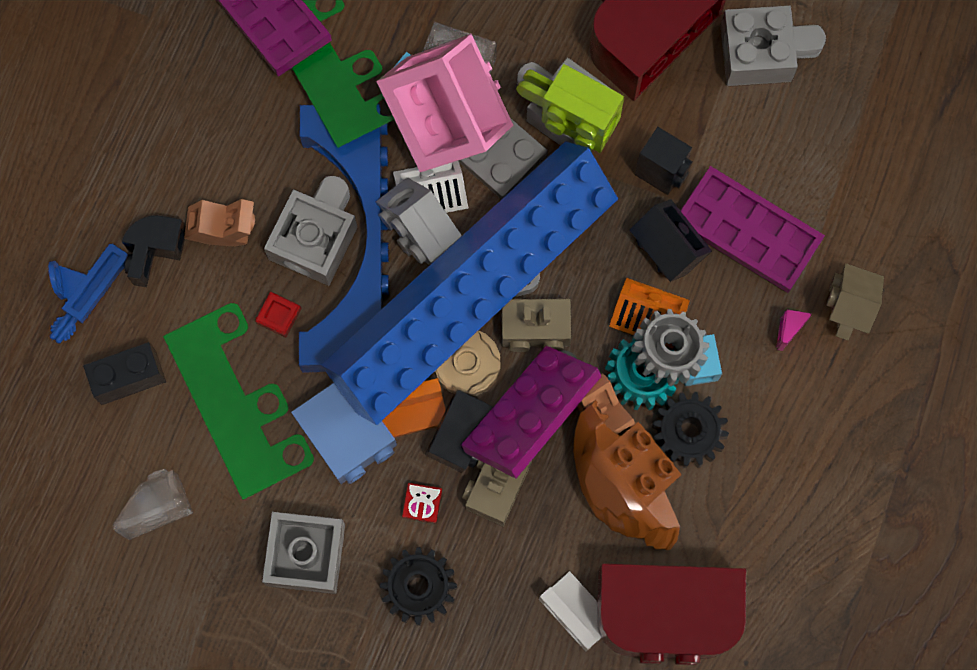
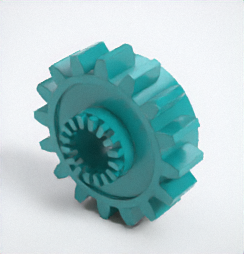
[605,338,680,411]

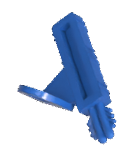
[48,244,128,344]

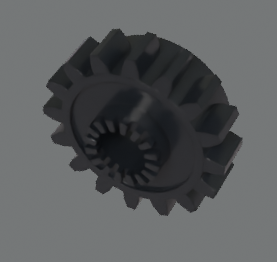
[652,392,729,468]
[380,547,457,626]

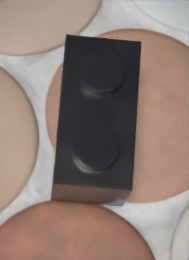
[635,127,693,195]
[629,199,712,282]
[83,342,166,405]
[425,390,493,473]

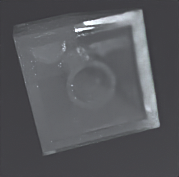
[113,469,193,540]

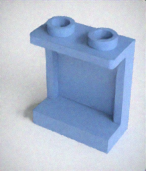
[291,383,397,484]

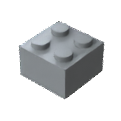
[262,512,345,594]

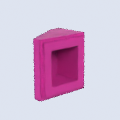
[776,310,811,351]

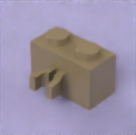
[826,263,884,341]
[502,299,571,352]
[462,460,532,527]

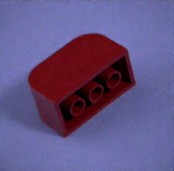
[590,0,726,101]
[597,564,746,665]

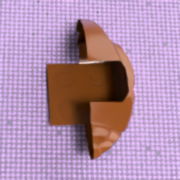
[573,400,682,550]

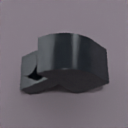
[122,215,186,288]

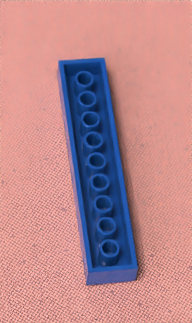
[321,141,618,425]

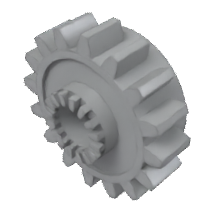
[631,309,709,386]

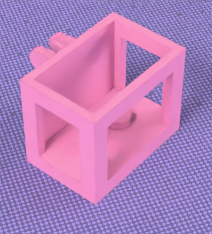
[376,34,514,172]

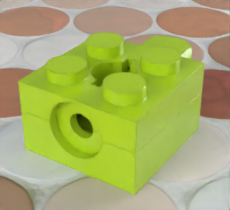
[516,64,624,153]

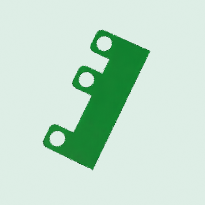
[292,0,395,148]
[163,303,314,500]

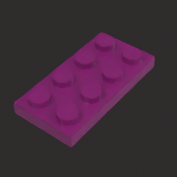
[217,0,332,77]
[681,166,825,293]
[461,345,602,479]

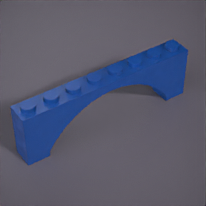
[299,104,389,373]

